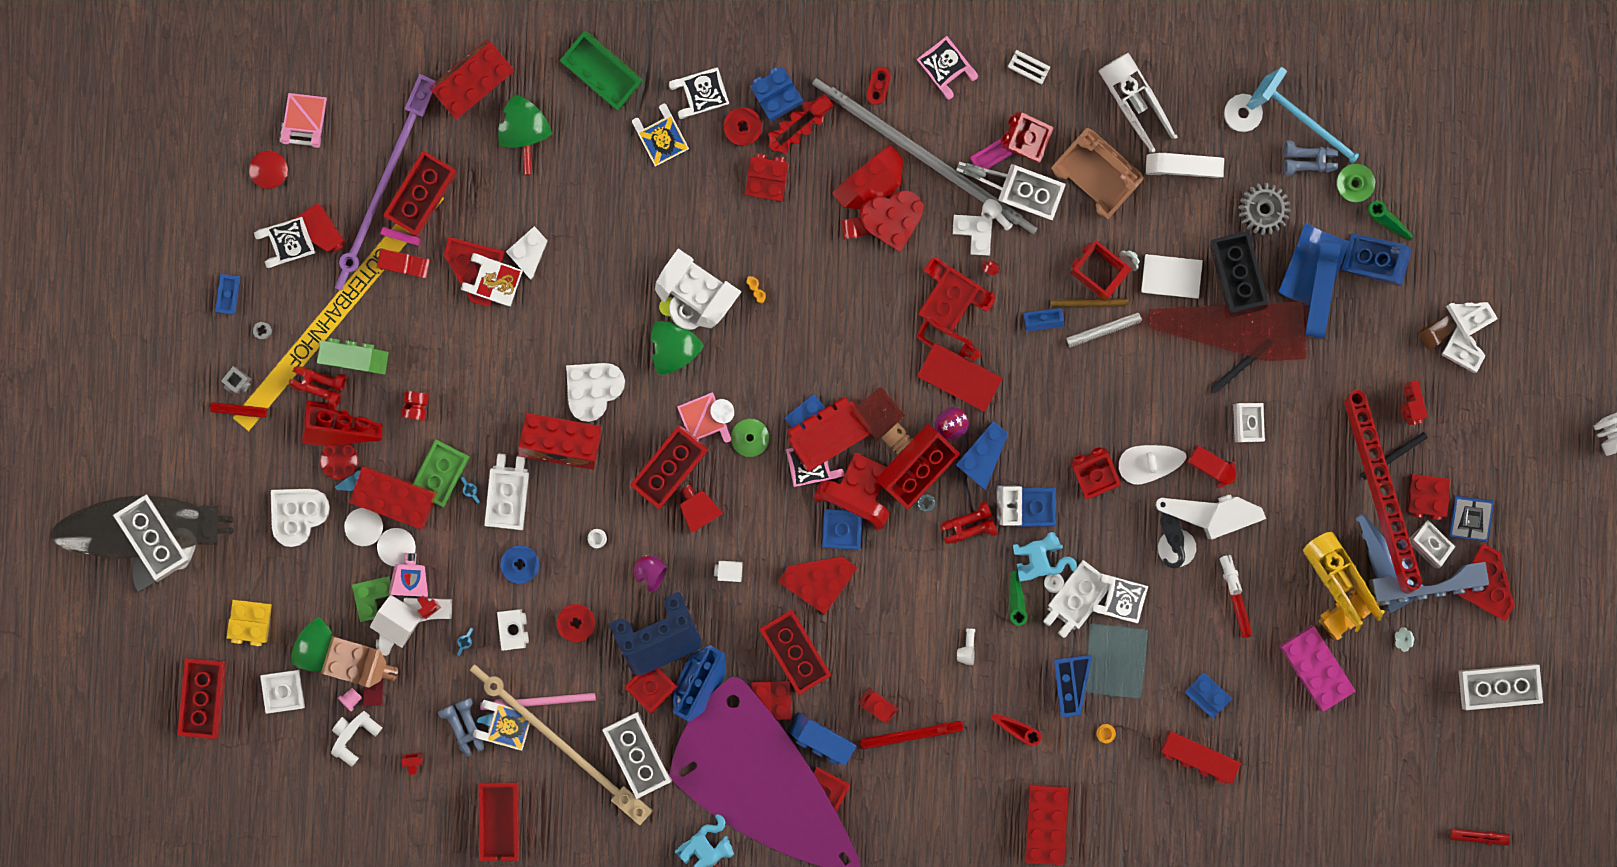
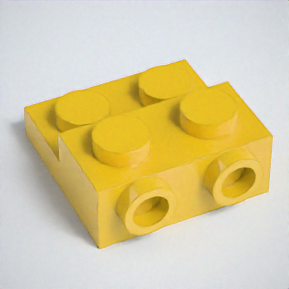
[227,600,272,646]

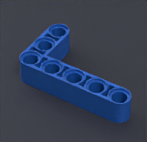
[1305,240,1341,339]

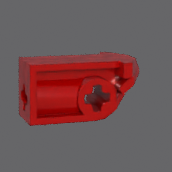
[1187,445,1237,488]

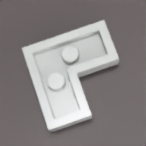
[953,215,992,256]

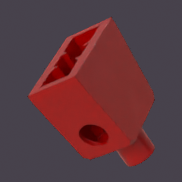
[680,485,723,533]
[859,687,899,724]

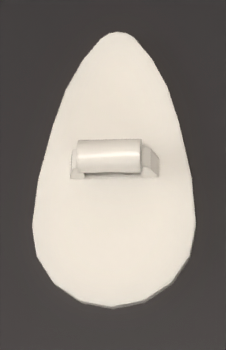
[1119,445,1186,484]

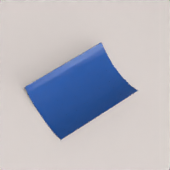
[1279,223,1350,306]

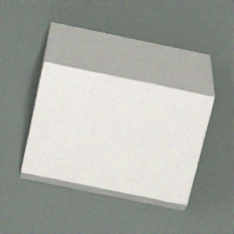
[1233,403,1265,442]
[1409,520,1455,568]
[370,595,422,648]

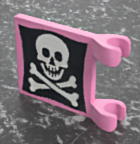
[917,36,978,100]
[786,448,844,487]

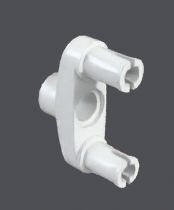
[331,711,382,767]

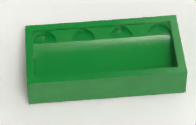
[560,31,644,111]

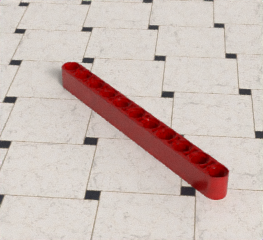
[1344,390,1422,594]

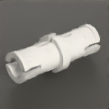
[1220,555,1242,595]

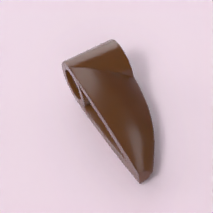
[1418,312,1457,350]

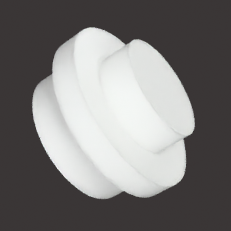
[588,529,607,548]

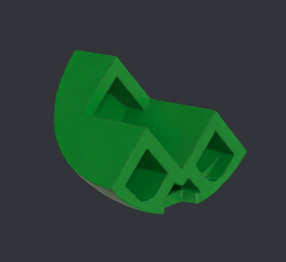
[498,94,552,148]
[651,321,704,375]
[291,617,332,671]

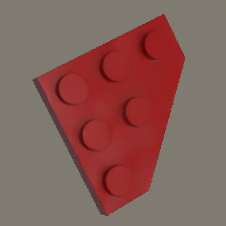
[444,237,505,307]
[1456,543,1515,622]
[778,557,858,615]

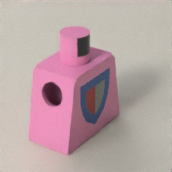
[389,553,428,597]

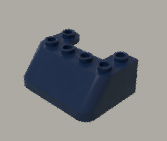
[609,591,702,676]

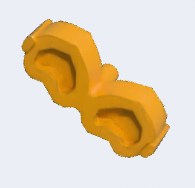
[746,276,766,304]

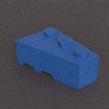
[956,421,1008,490]
[1054,654,1092,718]
[787,712,856,766]

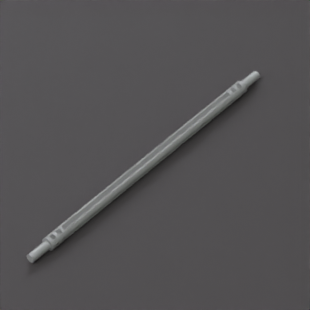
[812,78,1038,235]

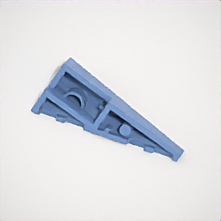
[1356,514,1423,613]

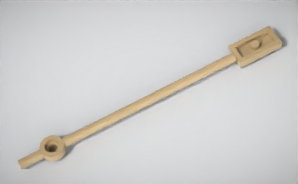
[470,664,653,825]

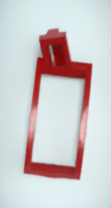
[916,317,981,361]

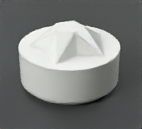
[1044,574,1064,593]

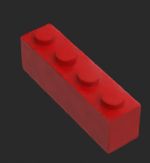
[1160,730,1241,785]

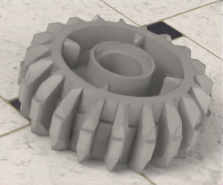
[1238,183,1291,235]

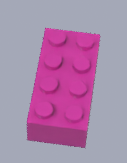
[1279,625,1356,712]

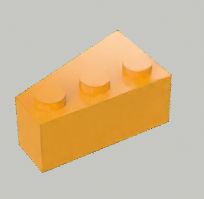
[1318,589,1379,640]

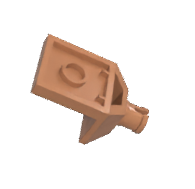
[321,636,398,688]

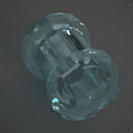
[918,495,935,512]

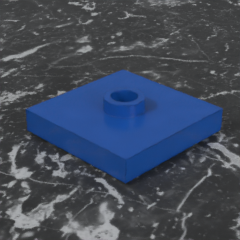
[1018,488,1056,527]
[822,509,862,550]

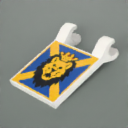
[632,104,689,166]
[473,700,533,750]

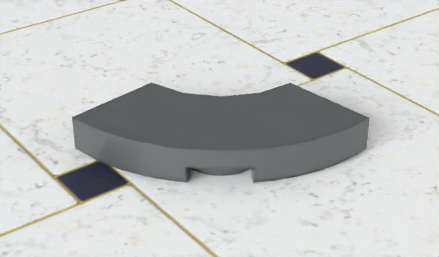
[133,555,155,592]

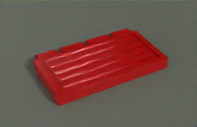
[787,396,872,473]

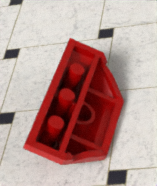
[832,145,903,209]

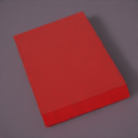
[917,342,1003,412]

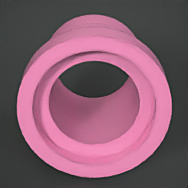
[338,688,362,711]

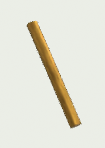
[1051,298,1128,307]

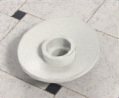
[669,296,702,330]

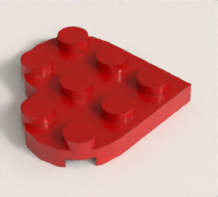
[859,190,924,252]

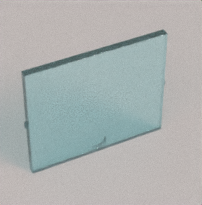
[1085,623,1148,699]

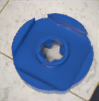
[500,545,539,584]

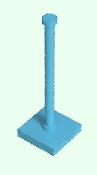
[1246,67,1359,163]

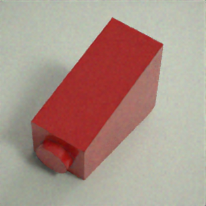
[294,203,346,253]

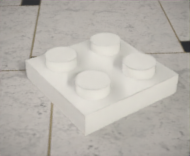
[261,670,305,714]

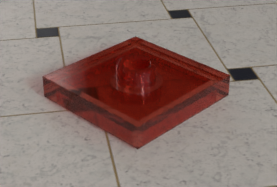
[851,387,905,441]

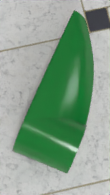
[1366,200,1413,241]
[1009,571,1028,626]

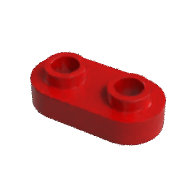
[866,67,891,105]

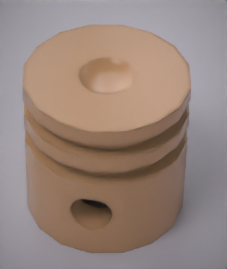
[882,423,913,454]

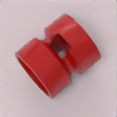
[401,391,429,421]

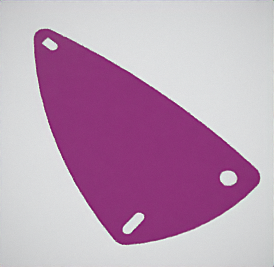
[670,677,861,867]

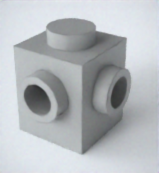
[221,366,251,394]

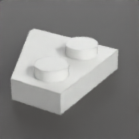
[506,226,548,279]
[1446,302,1498,338]
[1442,326,1485,373]

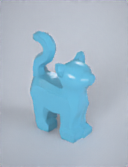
[1013,532,1077,581]
[675,814,734,867]

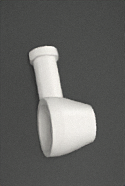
[981,199,1013,231]
[957,629,975,665]

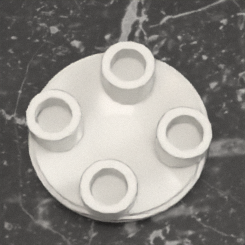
[344,508,383,546]
[377,528,416,566]

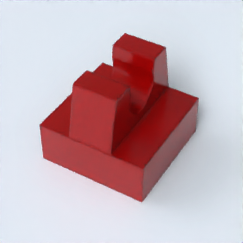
[417,595,442,619]
[401,753,423,775]

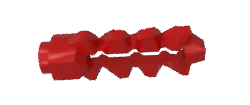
[768,94,834,155]

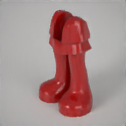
[289,366,347,409]
[940,501,998,544]

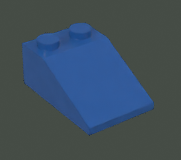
[1341,233,1412,286]

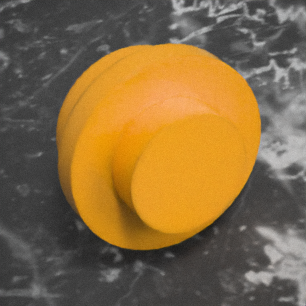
[1096,724,1116,743]

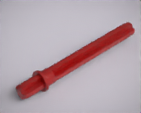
[860,721,964,749]

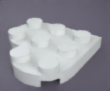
[566,363,625,422]
[271,489,330,547]

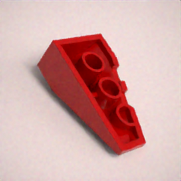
[302,400,382,446]

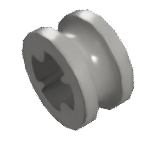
[253,322,272,339]

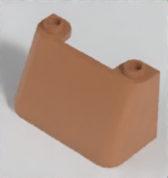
[1051,128,1144,219]

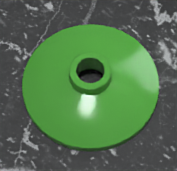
[1337,164,1375,202]
[731,419,769,457]

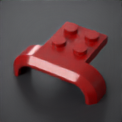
[918,257,996,331]
[814,452,889,531]

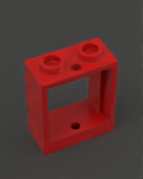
[1070,240,1132,302]

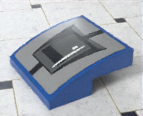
[1449,496,1494,542]

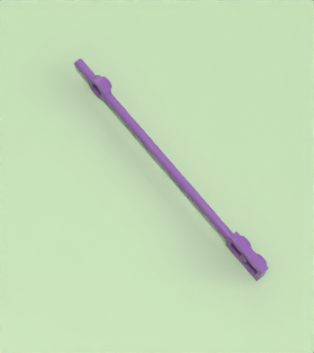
[335,74,435,291]

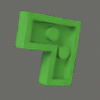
[352,576,391,622]

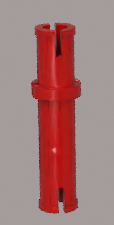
[1450,828,1510,846]

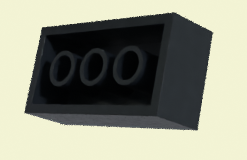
[1210,231,1269,318]

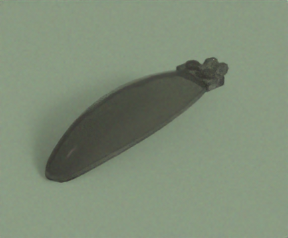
[50,496,234,558]

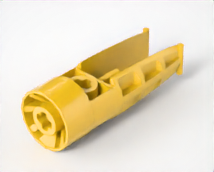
[1303,532,1384,632]

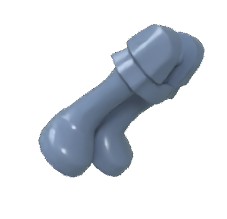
[1284,140,1338,177]
[437,698,484,757]

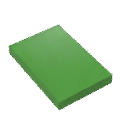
[413,439,470,508]

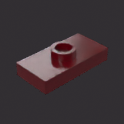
[363,678,383,706]

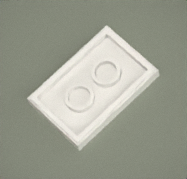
[1141,254,1203,299]

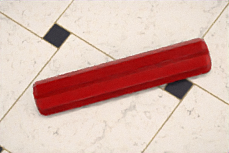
[210,402,267,418]
[1228,586,1252,638]

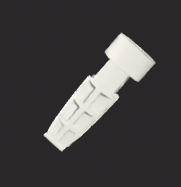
[1099,52,1177,152]

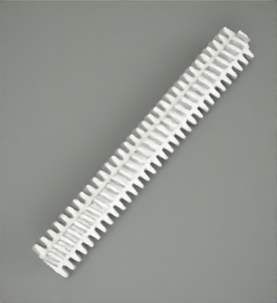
[1066,313,1142,347]

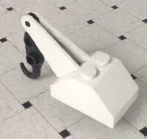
[1155,495,1266,568]

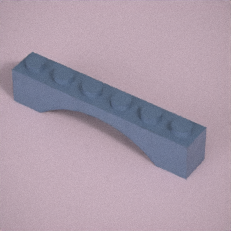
[1369,562,1489,606]

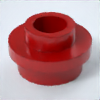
[982,260,1000,276]

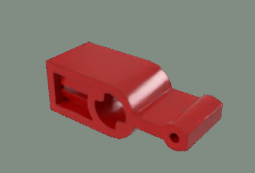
[376,249,430,278]

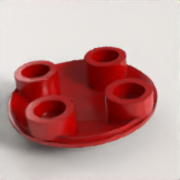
[249,151,288,189]
[320,444,359,480]

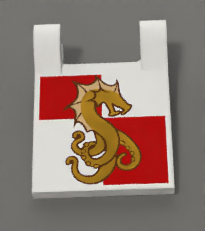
[461,253,523,306]

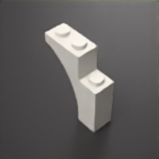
[376,598,452,656]

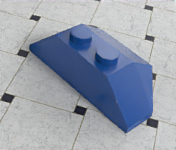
[673,645,726,722]

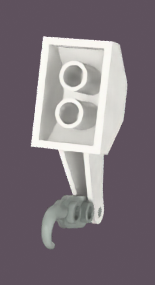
[956,161,1066,220]

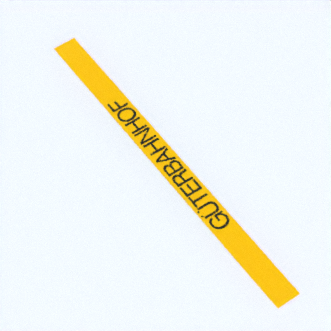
[233,198,444,431]

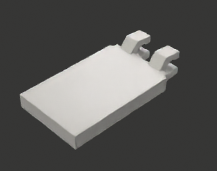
[485,453,529,530]
[1042,560,1110,638]

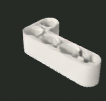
[1146,153,1224,178]

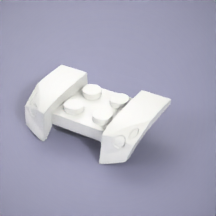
[655,249,741,328]

